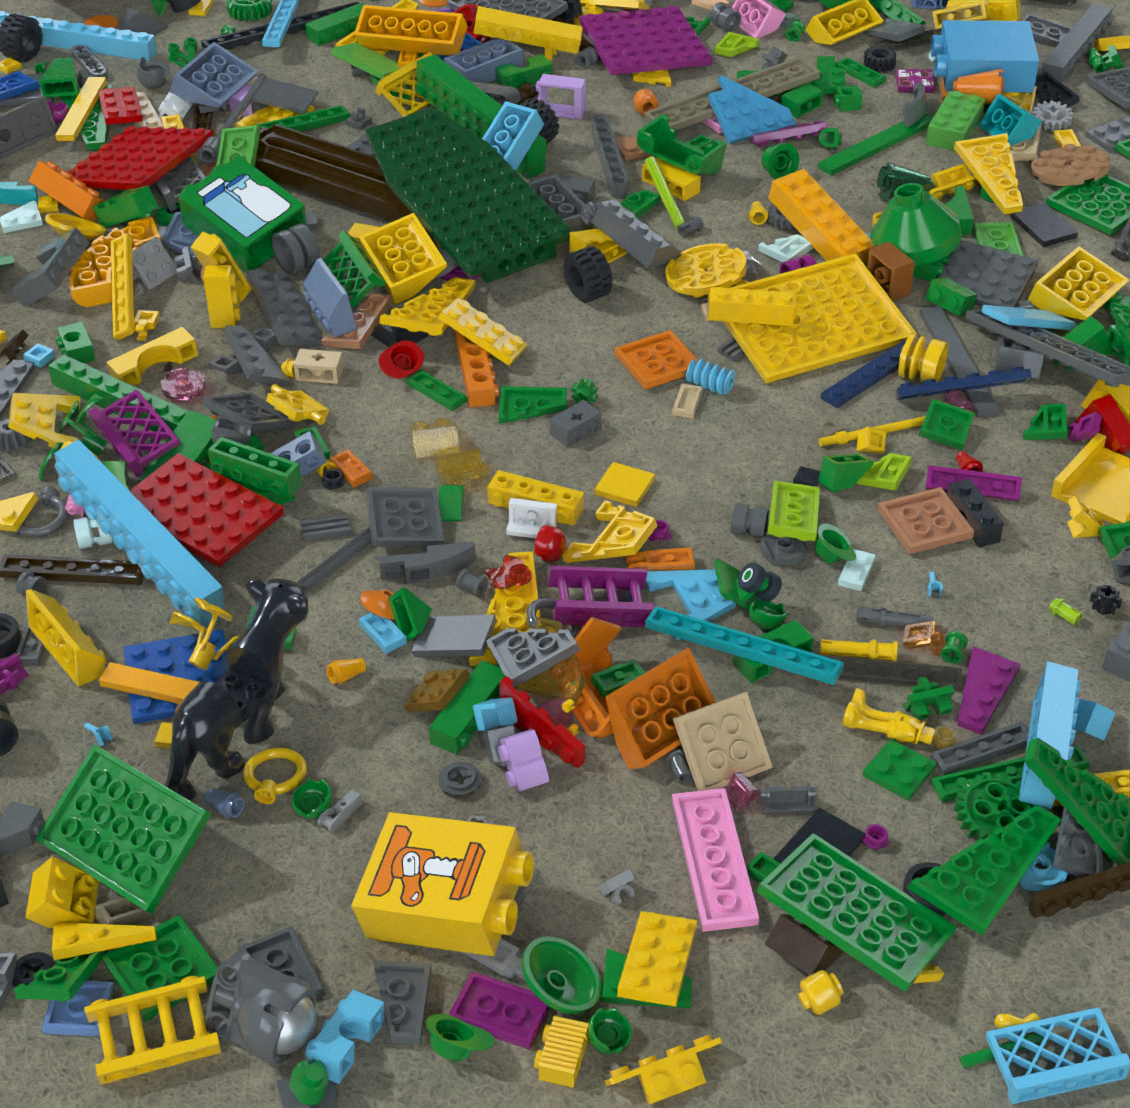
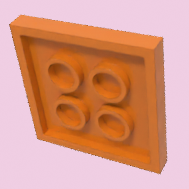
[614,330,699,390]

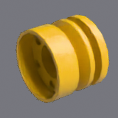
[898,333,949,383]

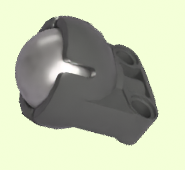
[206,951,317,1064]

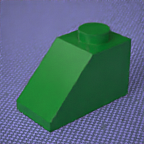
[819,453,874,492]

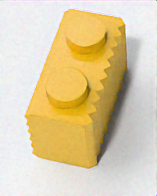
[534,1016,589,1088]

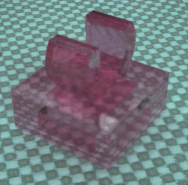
[726,772,760,811]

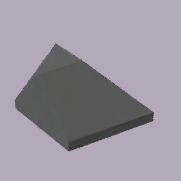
[119,7,168,35]

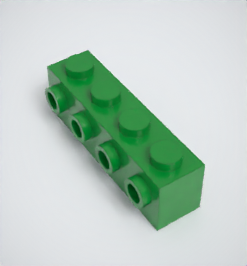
[208,437,302,499]

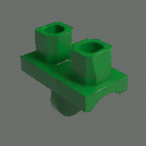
[903,677,954,720]

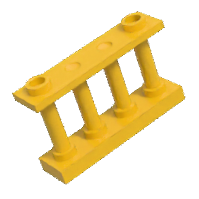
[84,976,221,1085]

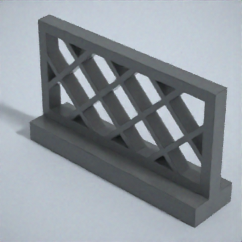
[153,156,206,212]

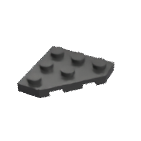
[486,628,580,687]

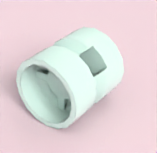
[74,517,113,550]

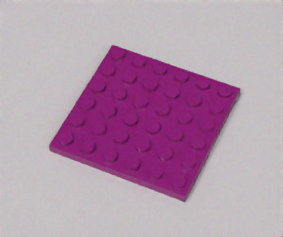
[579,6,713,75]

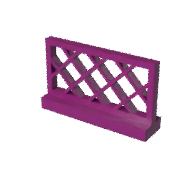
[88,389,181,478]

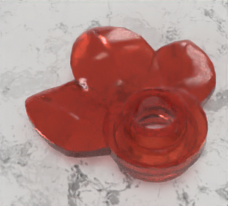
[485,555,532,589]

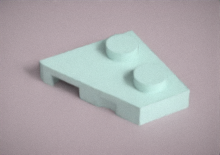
[0,200,43,233]
[758,234,813,263]

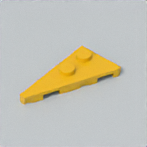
[52,922,157,960]

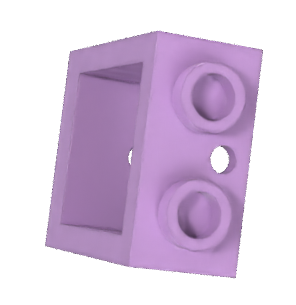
[536,74,586,120]

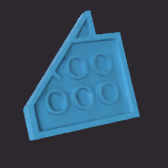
[707,76,796,144]

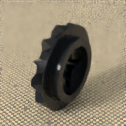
[12,952,56,988]

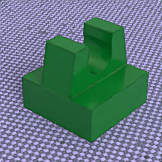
[1102,44,1124,69]

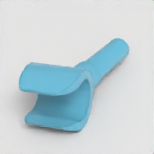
[927,572,943,597]
[84,722,113,746]

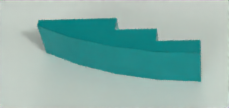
[0,181,39,205]

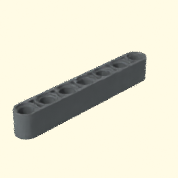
[592,115,628,199]

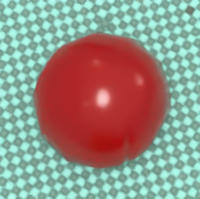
[534,525,567,563]

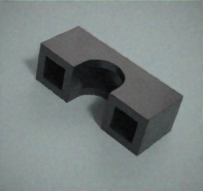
[947,479,1004,548]

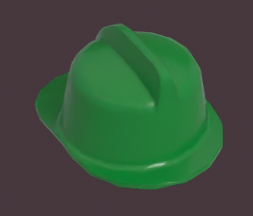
[814,524,857,564]
[426,1014,495,1061]

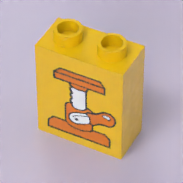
[351,812,534,956]

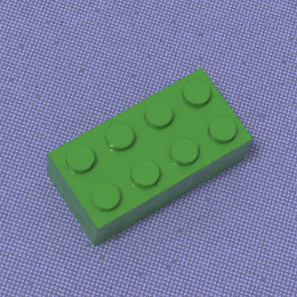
[926,91,985,151]

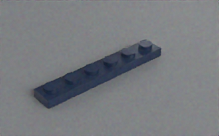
[820,340,906,408]
[896,367,1032,400]

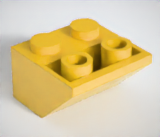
[25,856,99,928]

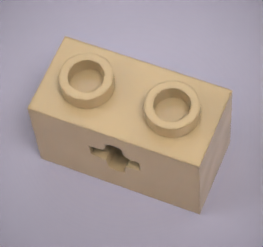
[294,349,343,384]

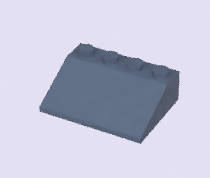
[170,42,259,108]

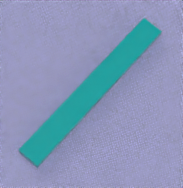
[645,606,844,685]

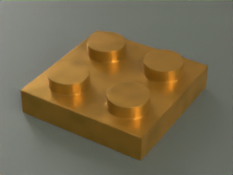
[403,668,470,713]

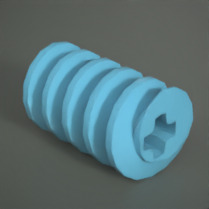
[686,358,736,395]

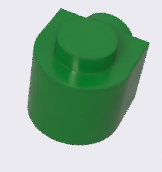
[819,128,842,149]
[289,1060,329,1105]

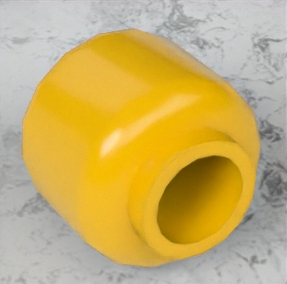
[797,970,844,1015]

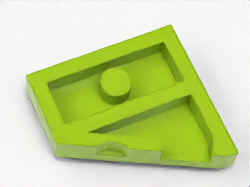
[714,32,760,57]
[857,453,912,491]

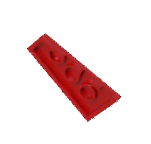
[500,676,585,768]

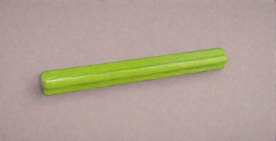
[645,156,685,230]

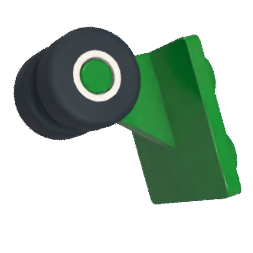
[714,558,782,610]

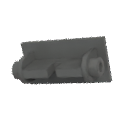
[759,785,816,814]

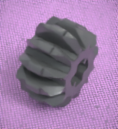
[0,418,31,453]

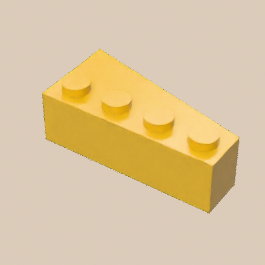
[946,0,1022,21]

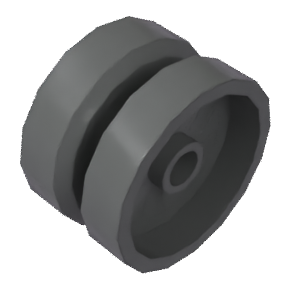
[272,224,320,275]

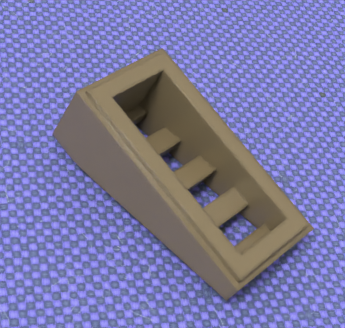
[95,897,161,925]

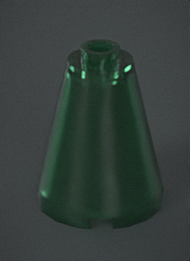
[877,163,934,202]

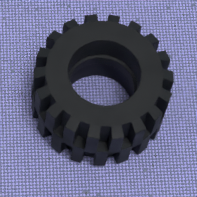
[0,13,43,62]
[520,98,560,145]
[563,246,613,303]

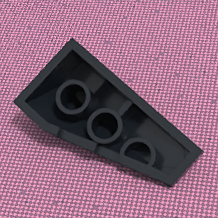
[371,325,429,347]

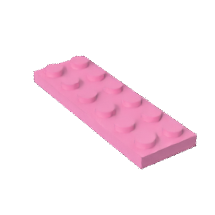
[672,788,759,932]

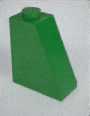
[1052,316,1112,370]

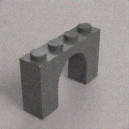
[11,228,90,306]

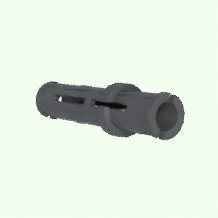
[856,606,933,632]

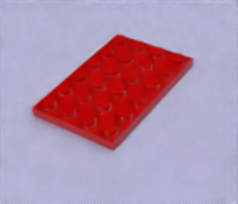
[130,453,284,567]

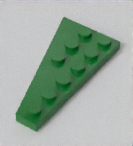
[908,805,1062,936]

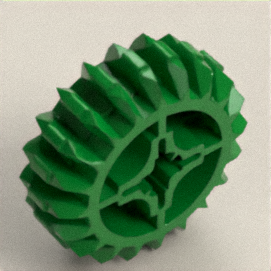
[226,0,272,22]

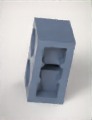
[271,431,326,477]

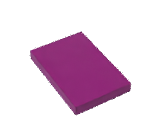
[449,971,551,1050]

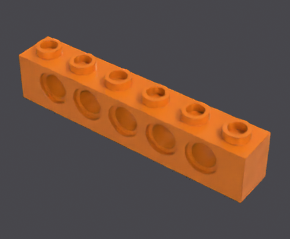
[452,328,499,408]

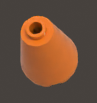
[953,69,1004,105]

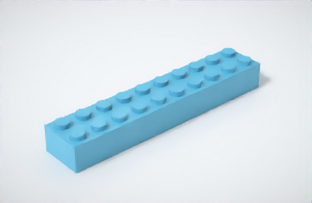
[55,439,225,628]

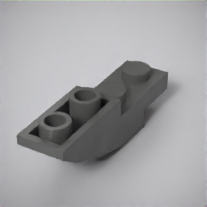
[379,541,476,584]

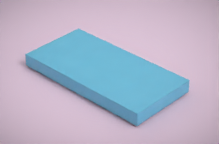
[982,305,1075,330]

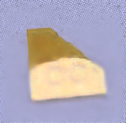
[514,617,586,704]

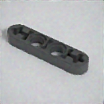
[71,45,108,79]

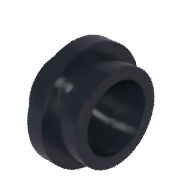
[322,469,345,489]

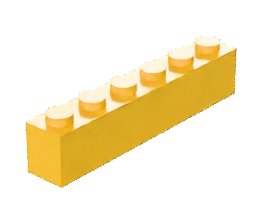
[473,6,582,54]

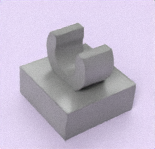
[598,869,635,905]

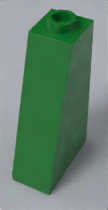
[39,57,79,98]

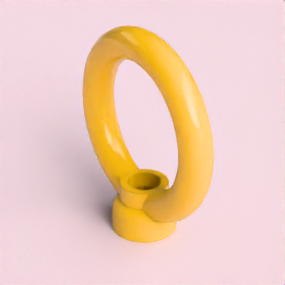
[243,748,307,804]

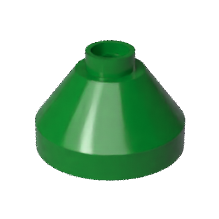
[871,183,962,266]

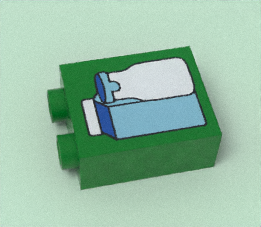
[178,155,306,273]

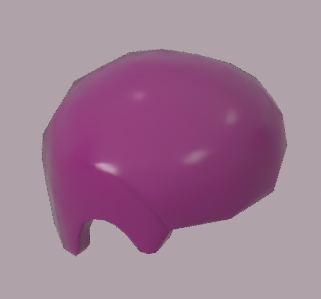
[47,100,69,124]

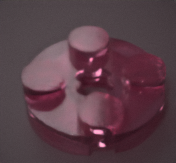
[161,368,206,403]

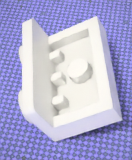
[158,92,193,120]
[506,498,557,538]

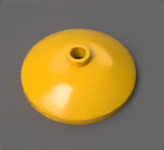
[45,213,106,241]

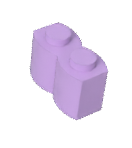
[498,730,549,792]

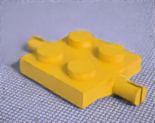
[266,384,329,425]

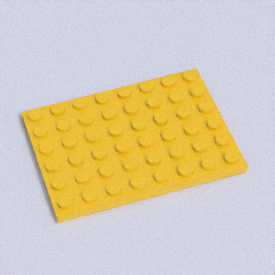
[708,253,917,384]

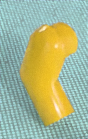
[994,1013,1040,1036]

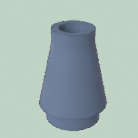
[204,788,245,818]

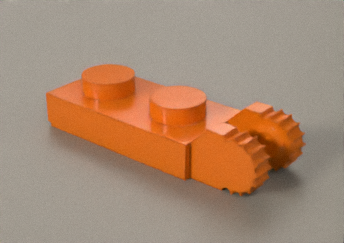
[625,548,695,571]

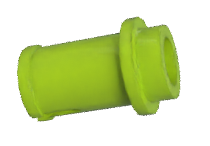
[1049,598,1083,626]

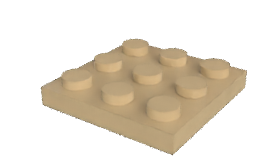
[673,692,773,791]

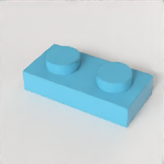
[359,613,407,654]

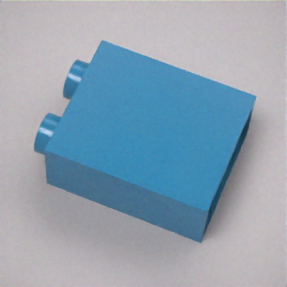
[931,20,1039,93]

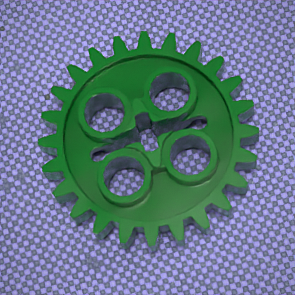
[954,772,1035,842]

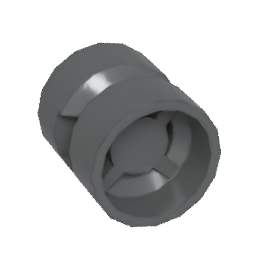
[709,2,741,32]
[731,503,769,538]

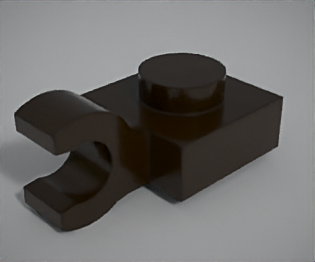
[0,329,29,365]

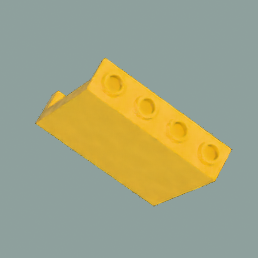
[1051,433,1130,524]

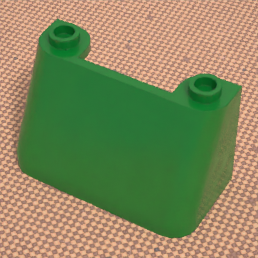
[637,114,727,176]

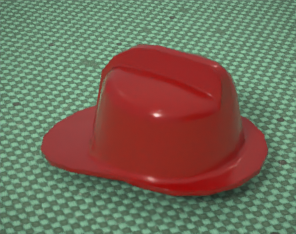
[378,341,424,379]

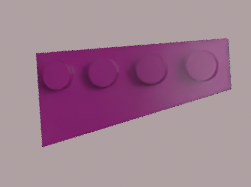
[957,646,1021,735]

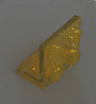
[408,418,460,459]

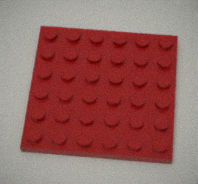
[67,126,215,190]

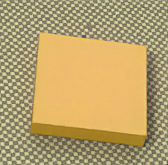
[594,462,655,507]

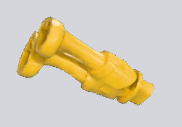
[842,688,936,745]

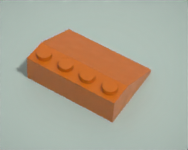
[606,648,716,769]

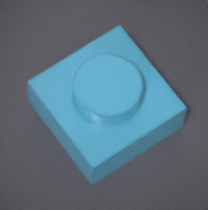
[23,343,55,368]

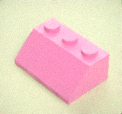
[732,0,786,39]

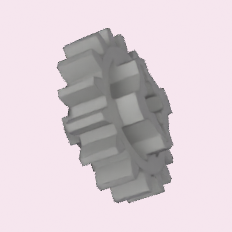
[1032,100,1073,132]

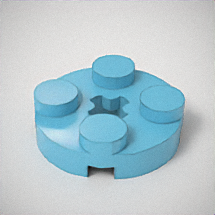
[1019,843,1068,892]

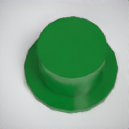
[761,143,800,180]

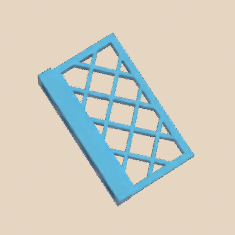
[985,1007,1130,1104]

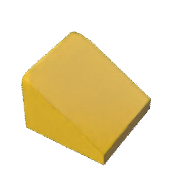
[857,426,886,454]

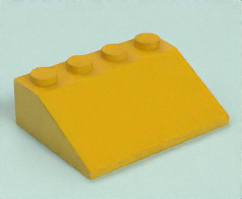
[359,213,447,305]
[1028,246,1129,320]

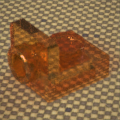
[902,621,944,655]

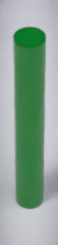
[959,1033,1044,1069]

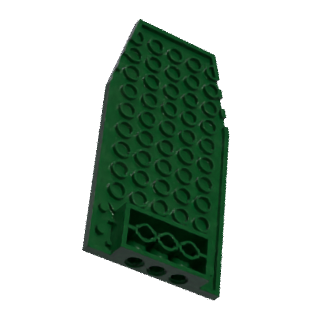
[365,107,574,283]

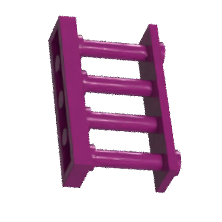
[547,566,655,627]

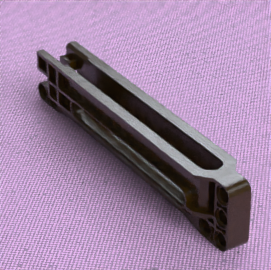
[255,124,434,239]

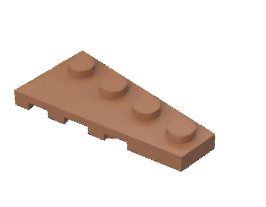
[321,294,393,350]

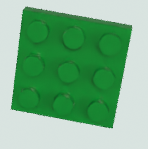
[101,915,218,1023]

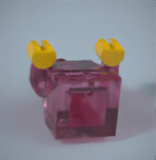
[536,697,579,736]

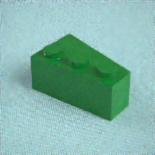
[93,186,159,228]

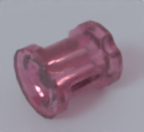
[944,389,973,412]

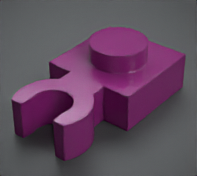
[1067,412,1102,442]

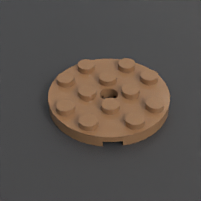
[1031,144,1110,186]

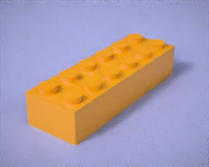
[354,5,468,56]
[768,169,874,264]

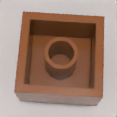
[867,242,915,302]

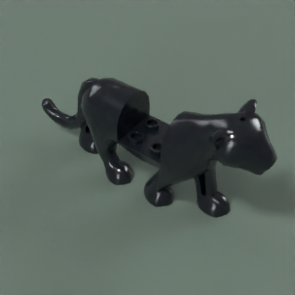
[165,578,309,801]

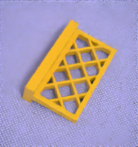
[375,52,432,117]

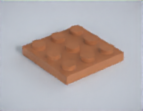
[877,487,974,555]

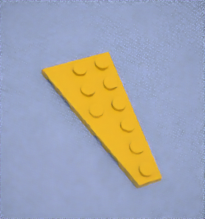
[954,133,1023,215]
[379,277,476,336]
[469,551,542,666]

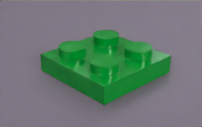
[919,399,975,450]
[862,739,937,801]

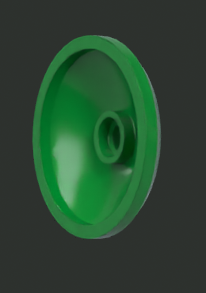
[521,936,602,1014]

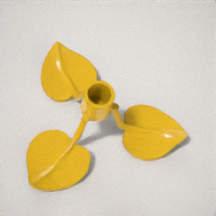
[169,597,239,671]

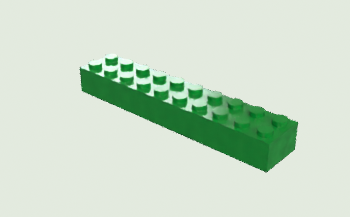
[416,54,546,179]

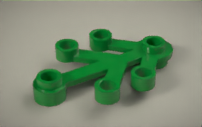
[168,37,198,68]

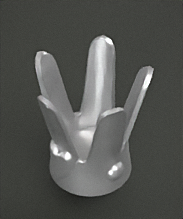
[743,251,762,278]

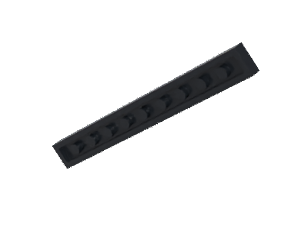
[201,2,359,50]

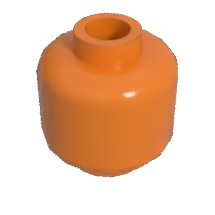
[633,89,658,116]

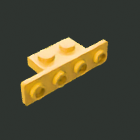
[929,163,982,200]
[604,1034,723,1104]

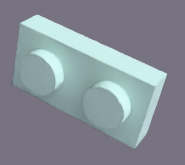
[838,549,875,591]

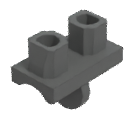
[761,46,788,69]
[174,246,202,283]

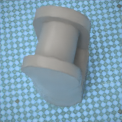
[318,789,364,834]

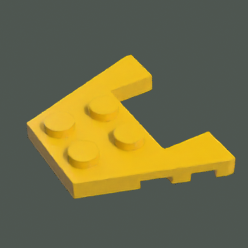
[8,393,80,448]
[562,501,657,563]

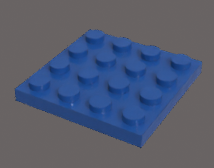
[123,629,228,724]

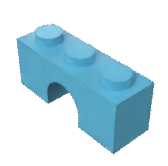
[305,990,384,1084]

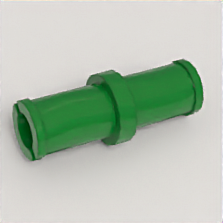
[1087,48,1106,74]

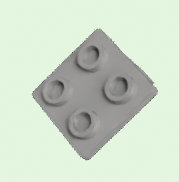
[132,237,177,290]

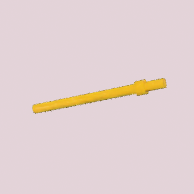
[819,416,926,447]

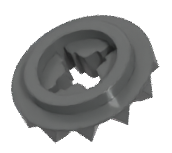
[438,762,481,798]

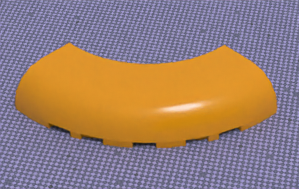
[69,216,161,307]

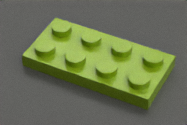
[767,481,820,541]

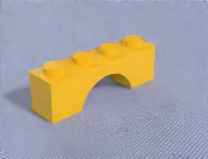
[106,327,199,386]

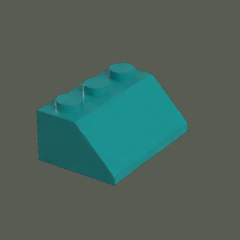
[978,93,1042,146]

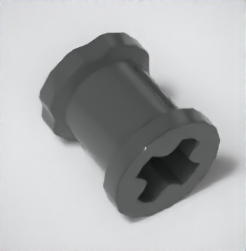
[456,568,488,597]

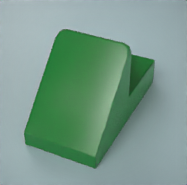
[438,484,465,522]

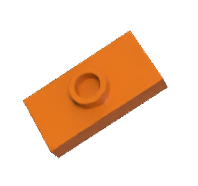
[329,450,373,488]

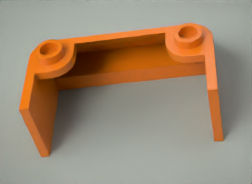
[551,617,621,738]

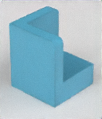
[473,697,517,731]
[1074,699,1116,741]

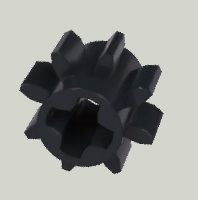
[1090,585,1122,614]

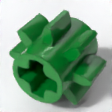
[571,378,598,404]

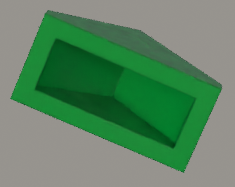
[388,588,432,642]

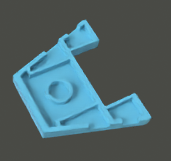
[645,569,736,640]

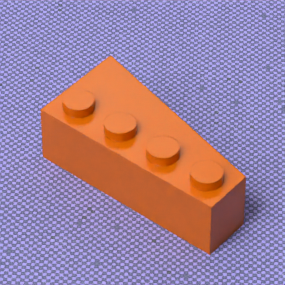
[29,161,105,221]

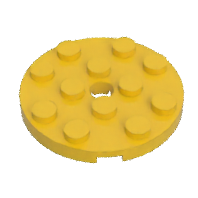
[665,243,747,298]

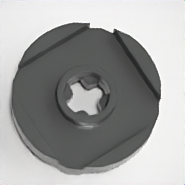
[760,531,809,567]

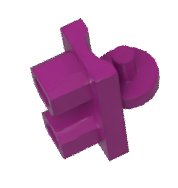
[0,654,28,695]

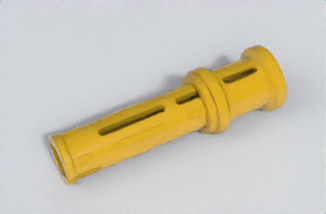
[820,639,898,664]

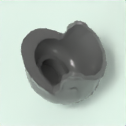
[137,57,170,89]
[211,415,252,445]

